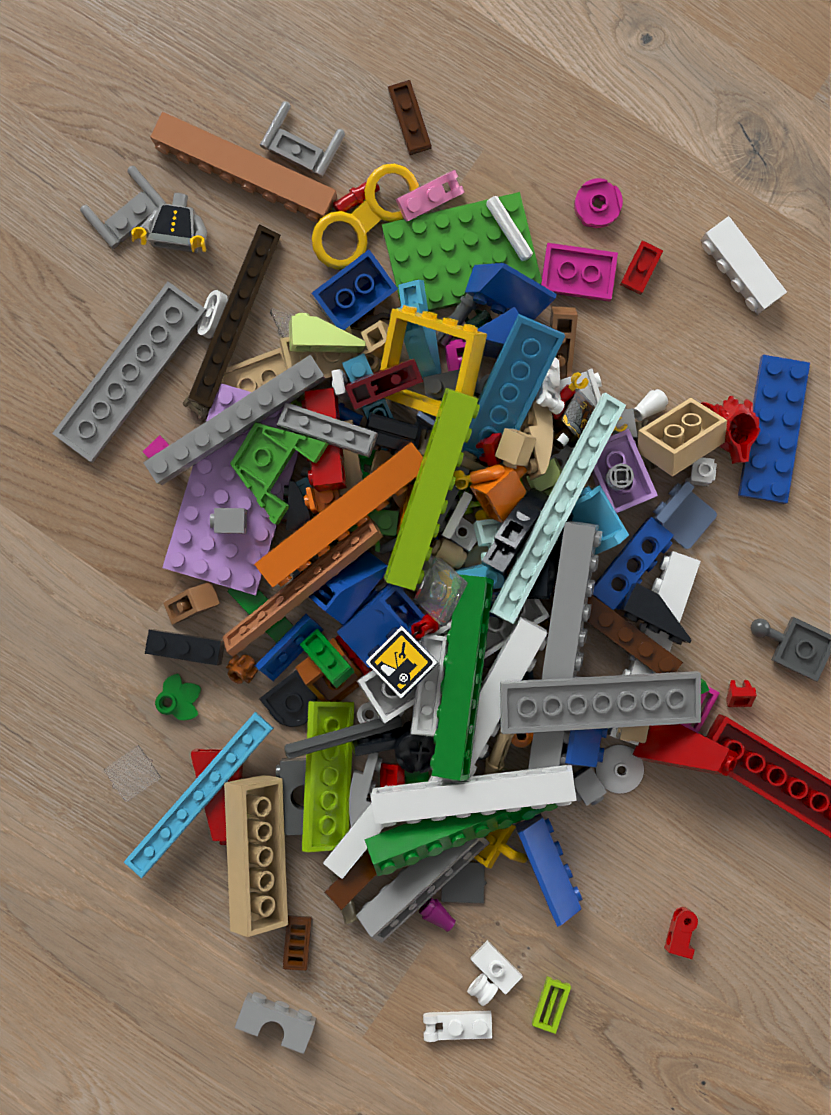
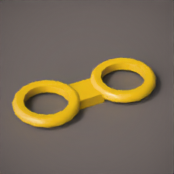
[311,163,419,270]

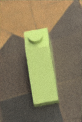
[289,313,366,353]

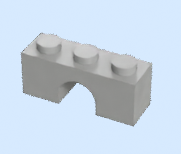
[235,992,316,1054]

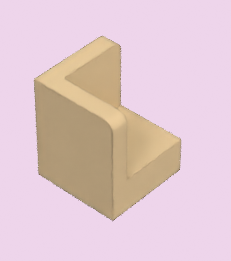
[616,726,649,743]

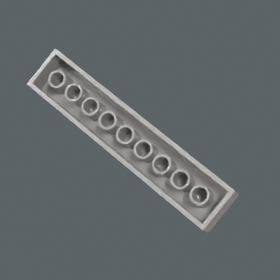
[528,521,603,769]

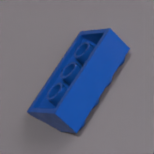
[515,814,583,927]

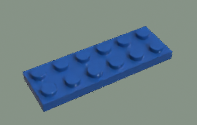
[738,355,810,504]

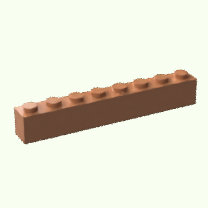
[150,112,337,223]

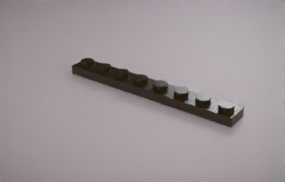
[187,224,281,409]

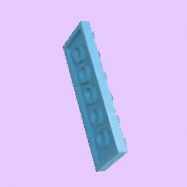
[461,314,565,464]

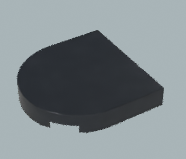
[259,670,317,727]

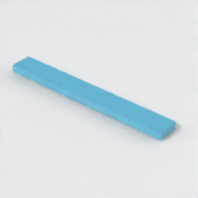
[124,712,274,878]

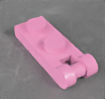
[395,170,465,221]

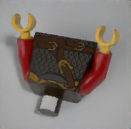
[552,372,627,450]

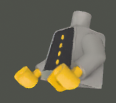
[131,193,207,253]

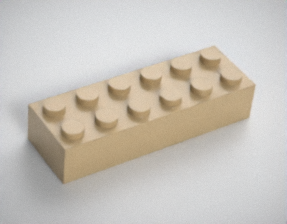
[224,775,288,937]

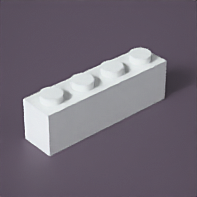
[701,216,787,315]

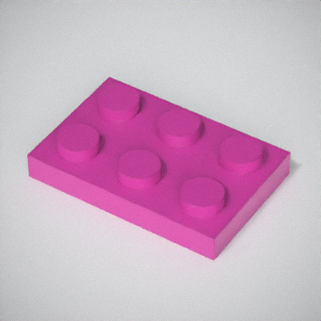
[541,243,618,302]

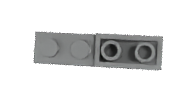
[349,752,382,827]

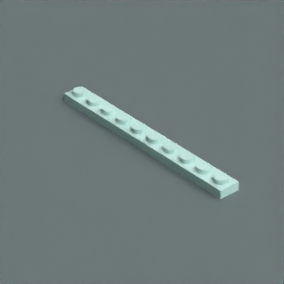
[490,393,626,624]

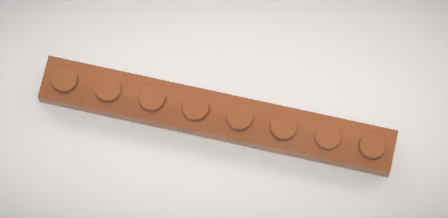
[222,518,383,657]

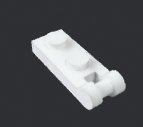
[536,357,564,414]
[423,1011,492,1042]

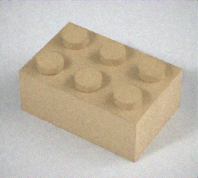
[638,398,727,476]

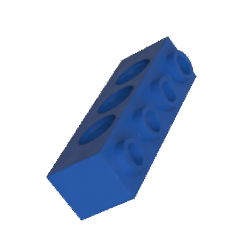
[593,517,674,610]

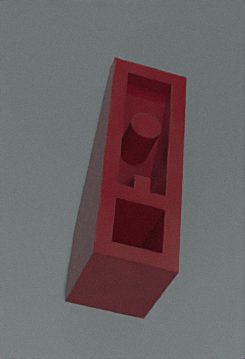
[345,358,424,410]

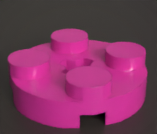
[574,178,623,228]

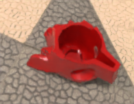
[701,396,760,464]

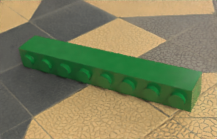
[430,574,494,781]
[364,803,558,876]

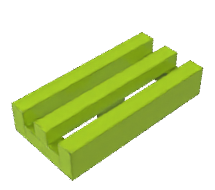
[532,976,571,1034]

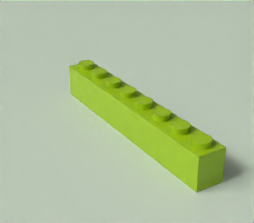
[384,388,480,591]

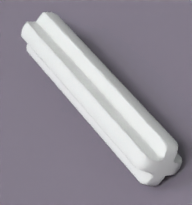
[486,196,533,261]

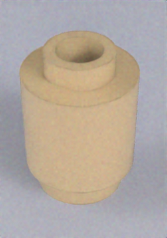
[430,537,467,570]

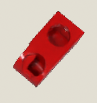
[664,907,698,960]

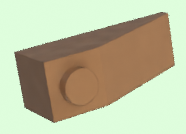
[549,306,578,380]

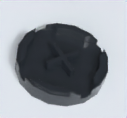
[394,729,436,773]

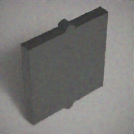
[441,861,487,903]

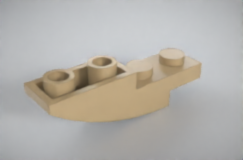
[522,397,553,480]

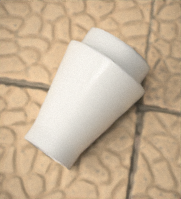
[633,389,668,421]

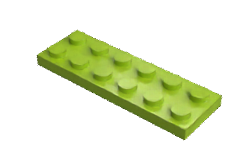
[302,701,354,852]

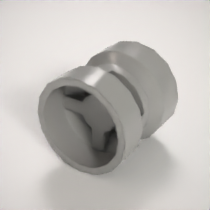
[605,463,634,491]

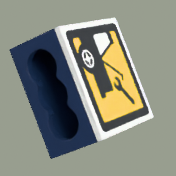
[366,626,439,699]

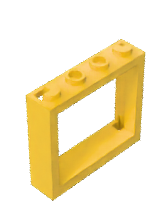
[380,305,487,416]

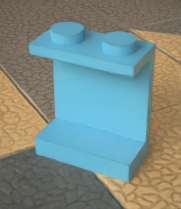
[571,485,629,555]

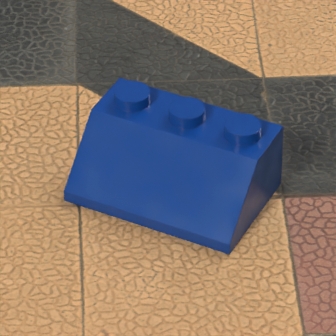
[310,249,398,330]
[465,263,557,320]
[477,307,519,359]
[565,728,608,767]

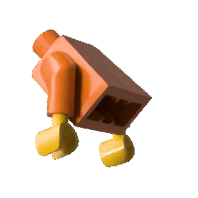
[453,464,527,523]

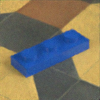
[255,613,324,681]

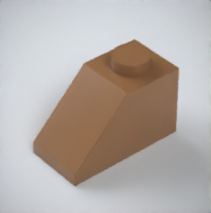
[163,582,220,625]

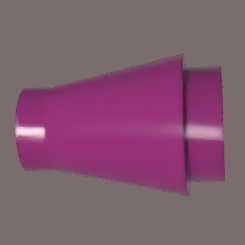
[419,897,456,932]

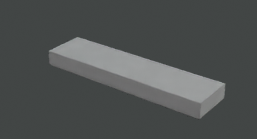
[277,402,378,458]

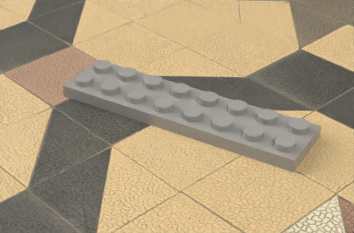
[52,281,207,463]
[500,671,701,734]

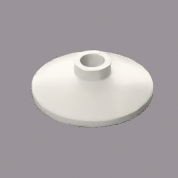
[595,745,644,794]

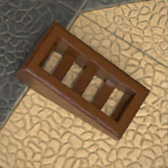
[283,915,312,971]

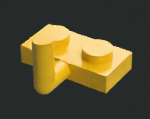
[474,824,528,869]

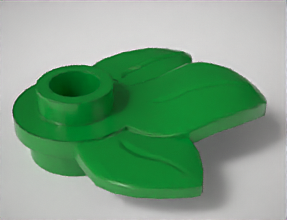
[155,673,201,720]

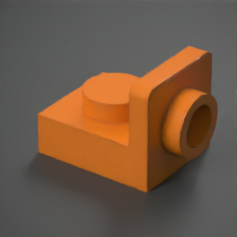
[304,487,341,515]

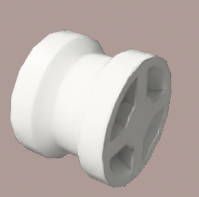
[467,973,498,1006]

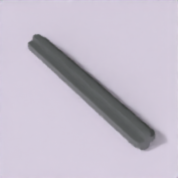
[284,714,402,759]

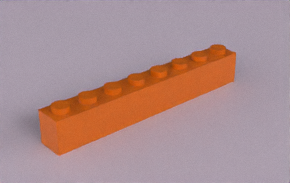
[254,442,423,588]

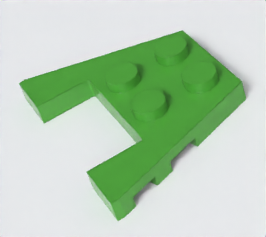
[230,422,329,524]

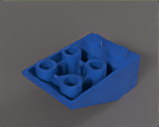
[309,550,387,625]
[337,583,424,668]

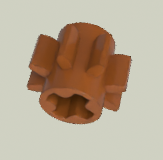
[226,654,258,684]

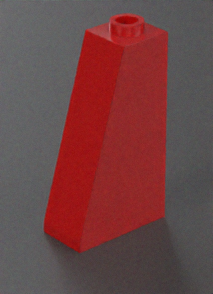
[632,724,738,776]
[191,749,243,845]

